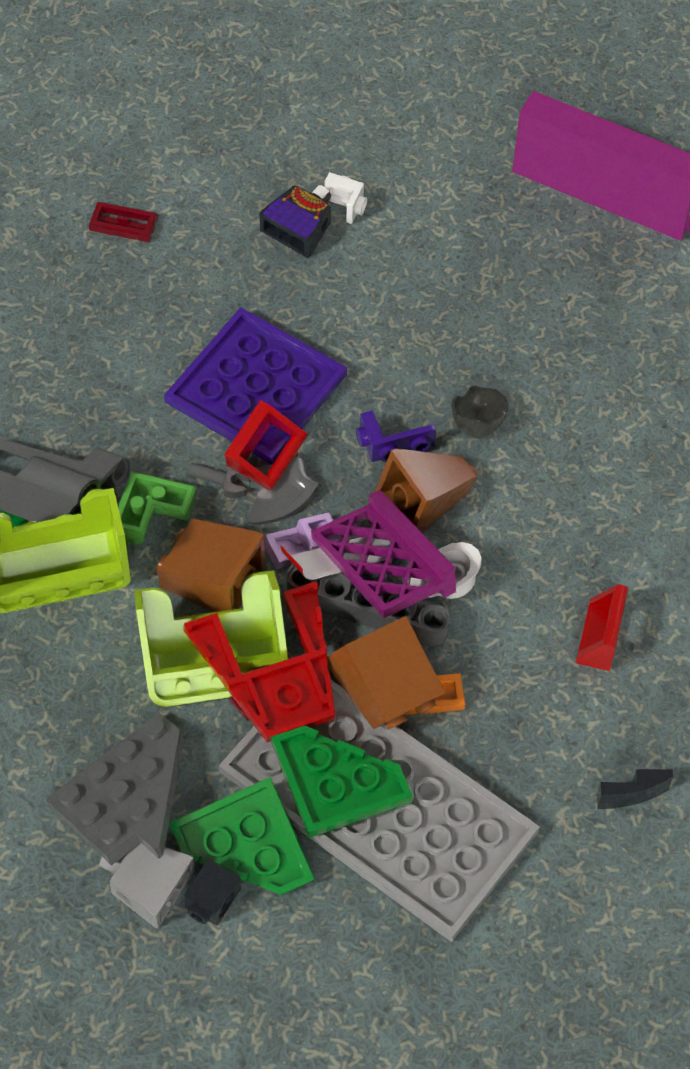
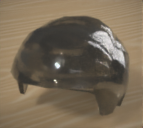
[451,385,509,439]

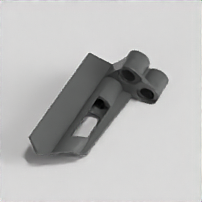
[0,439,131,522]

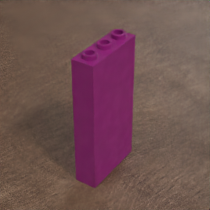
[512,91,690,241]

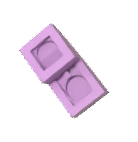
[264,513,343,570]

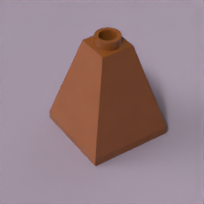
[374,449,477,533]

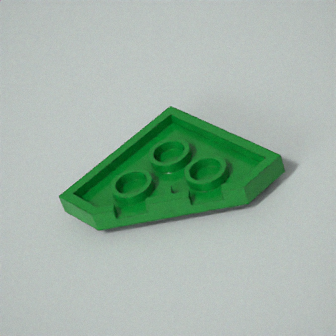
[271,726,413,838]
[169,777,316,895]

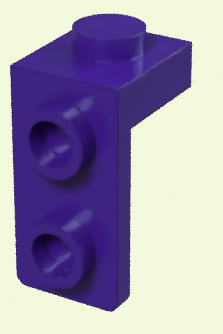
[356,410,436,462]

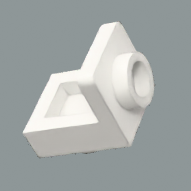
[325,172,367,224]

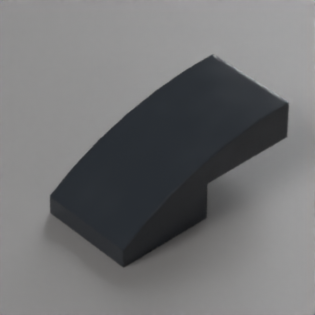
[597,769,673,809]

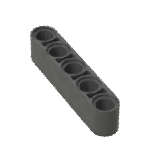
[286,564,450,647]

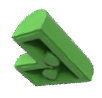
[118,471,197,545]

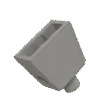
[99,843,194,929]

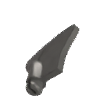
[249,450,321,525]

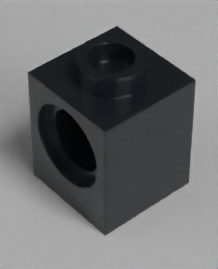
[184,859,241,926]

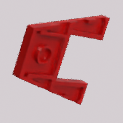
[183,582,335,743]

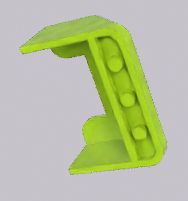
[0,488,131,613]
[134,570,288,707]

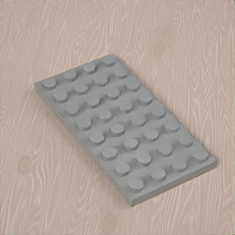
[219,680,540,942]

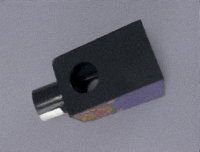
[259,185,331,258]

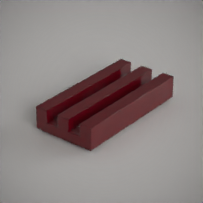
[89,202,158,243]

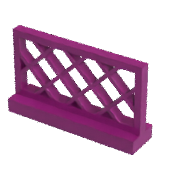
[311,490,456,618]

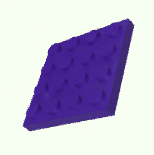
[164,307,347,464]

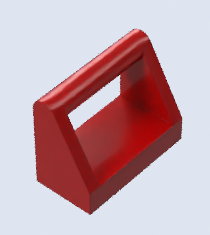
[224,400,308,490]
[576,584,629,671]

